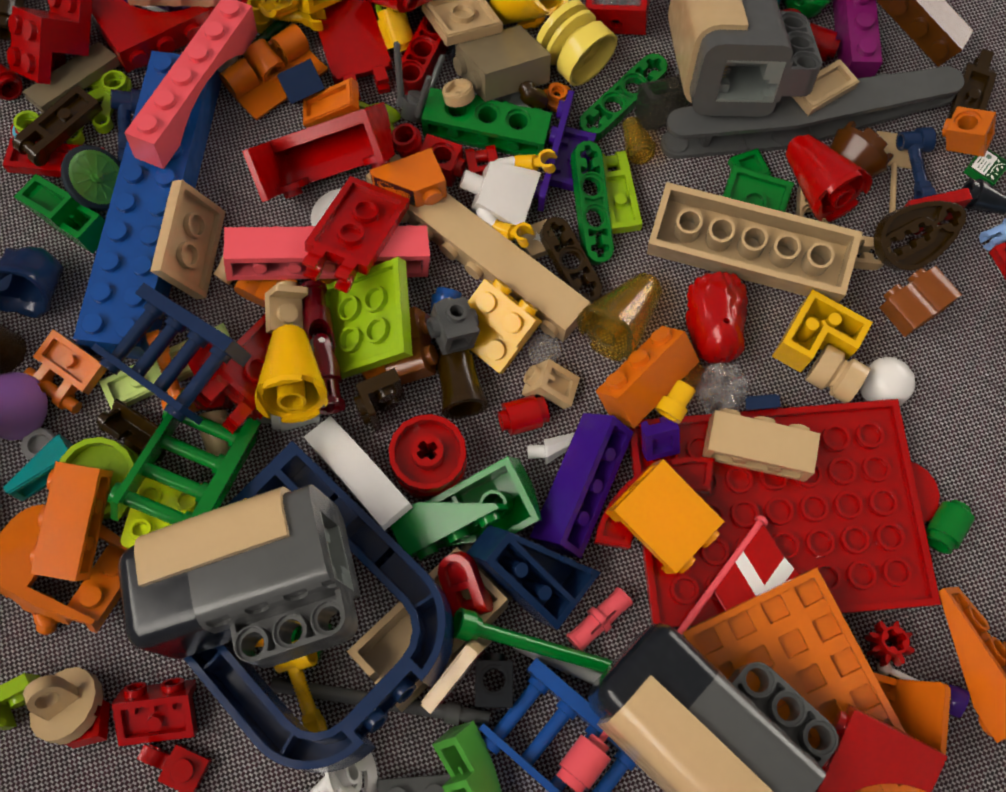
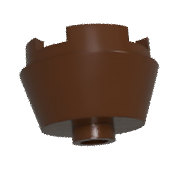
[830,121,894,178]

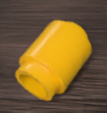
[377,8,414,52]

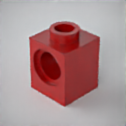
[419,133,466,187]

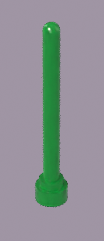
[453,608,612,673]

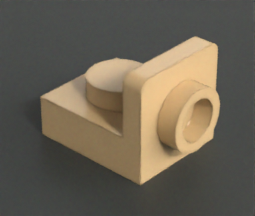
[264,281,308,334]
[522,359,580,409]

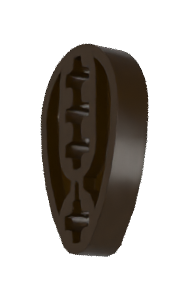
[874,201,966,271]

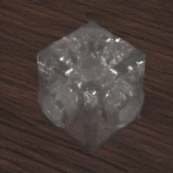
[696,363,749,414]

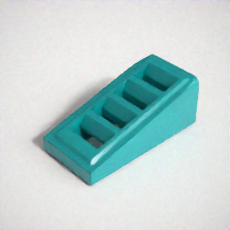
[3,434,73,501]

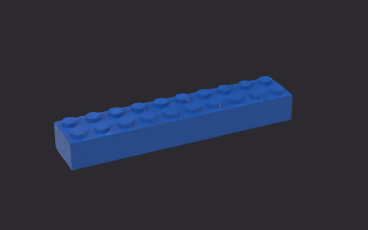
[73,51,222,360]

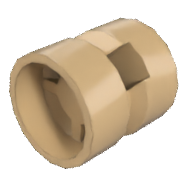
[805,344,871,403]

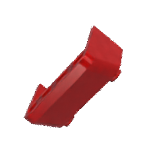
[242,102,395,202]

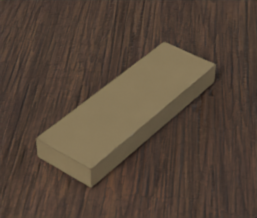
[22,42,120,113]

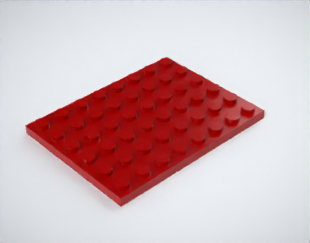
[627,399,941,628]

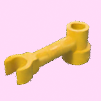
[247,0,327,34]
[655,380,696,424]
[274,640,328,733]

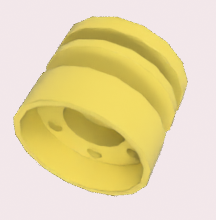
[536,0,618,86]

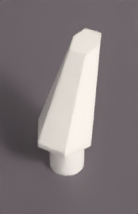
[527,432,575,464]

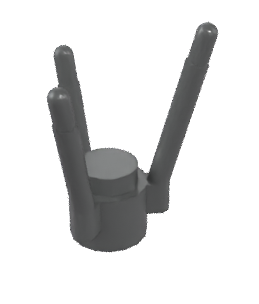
[394,41,445,123]

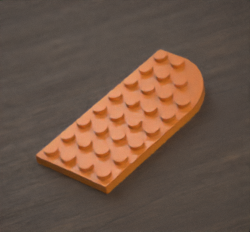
[683,568,926,792]

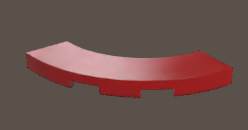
[594,457,715,550]

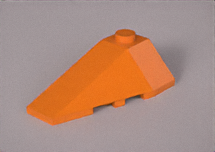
[938,587,1006,743]

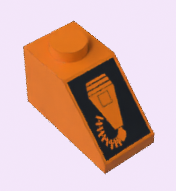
[369,148,447,207]

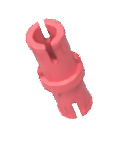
[565,587,633,651]

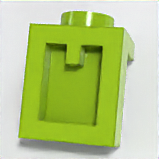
[0,673,40,730]

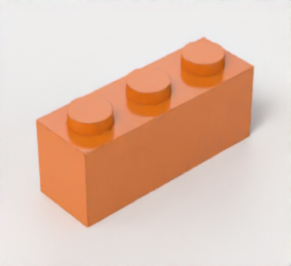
[596,326,700,428]
[30,461,113,581]

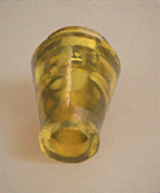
[622,117,656,165]

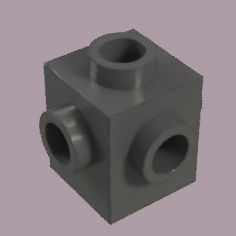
[427,296,480,355]

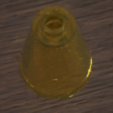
[577,273,662,361]

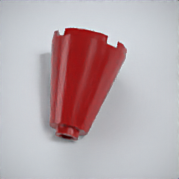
[785,134,873,222]

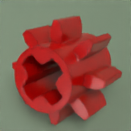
[865,621,915,667]

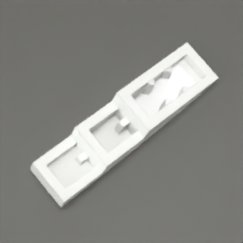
[304,416,413,531]

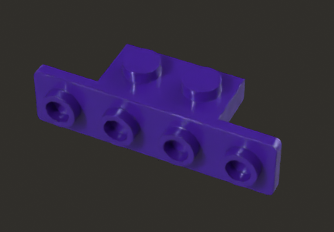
[533,90,596,212]

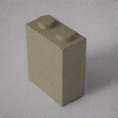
[453,25,551,102]

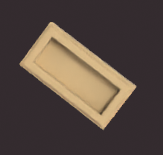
[792,59,860,116]

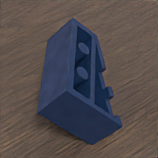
[467,525,601,630]

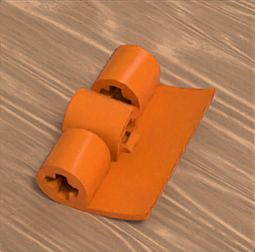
[219,23,328,120]

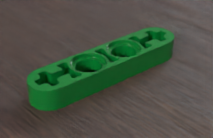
[579,53,668,142]
[570,141,614,266]

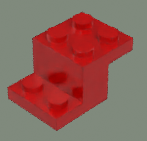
[7,0,92,84]

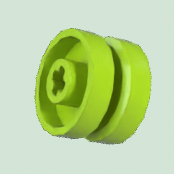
[59,437,147,520]

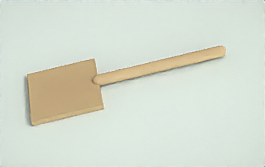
[876,131,912,213]

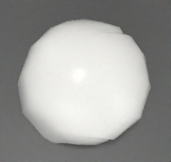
[860,357,915,406]

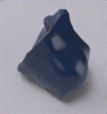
[0,246,64,318]

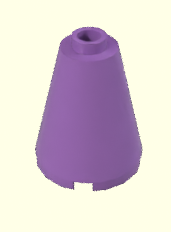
[0,372,48,440]

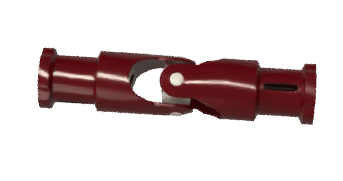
[298,280,346,415]

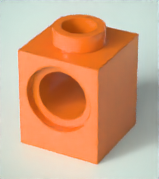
[942,106,996,157]

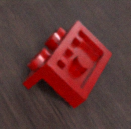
[112,677,198,747]

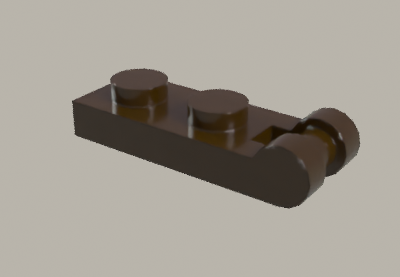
[12,86,103,166]

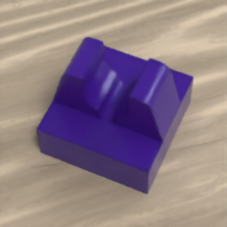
[641,417,680,461]

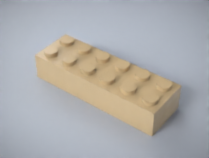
[647,182,863,303]

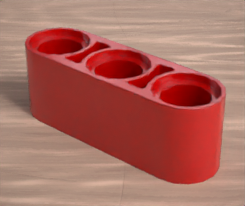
[402,16,449,95]

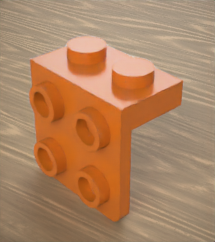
[873,672,951,755]

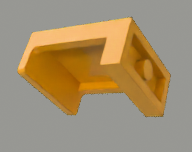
[605,459,725,574]

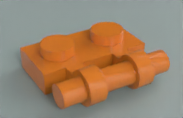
[23,329,107,414]

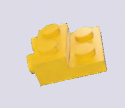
[468,278,542,374]

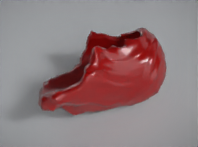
[685,271,748,364]

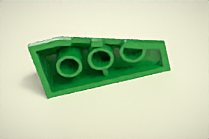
[426,456,542,548]

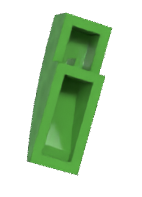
[432,720,502,792]

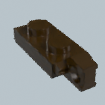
[947,49,997,119]

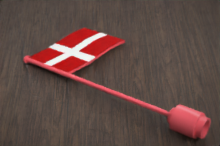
[556,515,800,792]

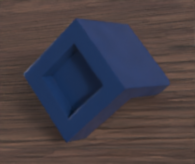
[277,59,325,104]

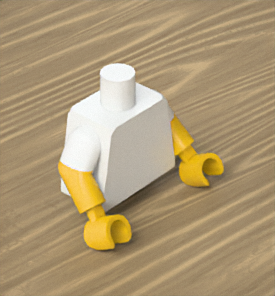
[459,149,558,248]

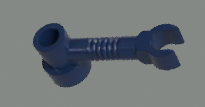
[110,88,141,163]
[896,127,936,199]

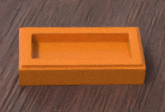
[303,77,359,128]

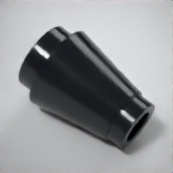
[962,179,1006,215]

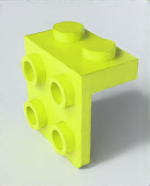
[120,478,202,549]

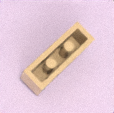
[702,408,821,482]

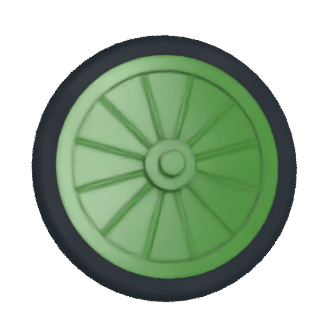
[61,145,121,211]

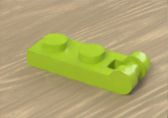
[602,150,643,234]

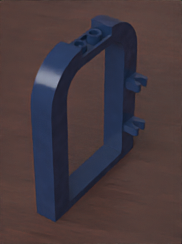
[183,441,455,773]

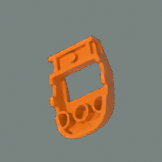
[0,504,127,633]

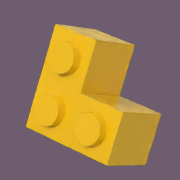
[772,289,873,373]

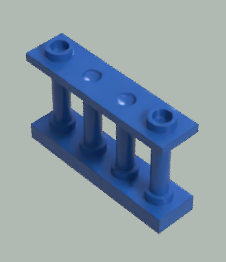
[479,657,643,792]

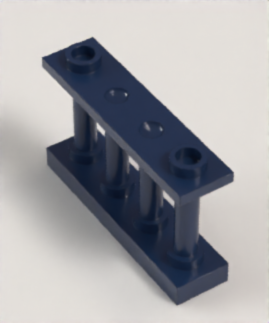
[91,283,252,425]

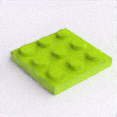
[323,257,413,379]

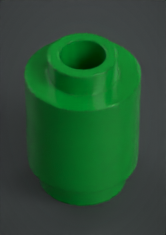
[925,500,975,554]

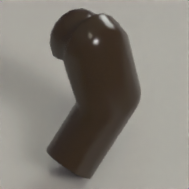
[518,81,549,111]

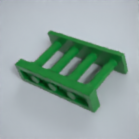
[107,389,261,524]

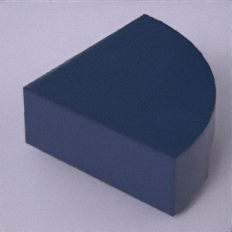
[745,394,781,411]

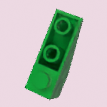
[391,502,509,561]

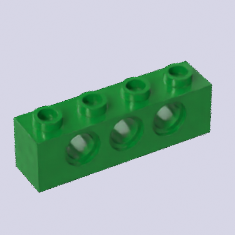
[421,88,552,156]

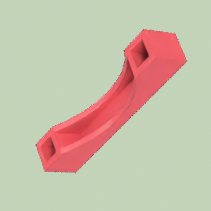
[124,0,258,169]

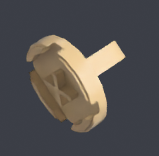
[23,667,103,745]

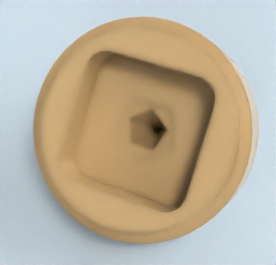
[442,79,475,108]

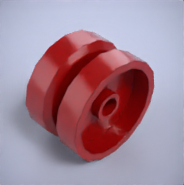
[389,414,467,500]

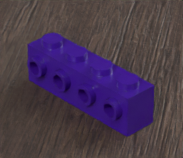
[530,413,633,558]

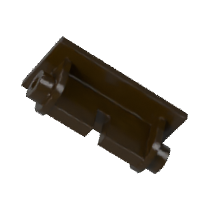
[96,399,166,462]

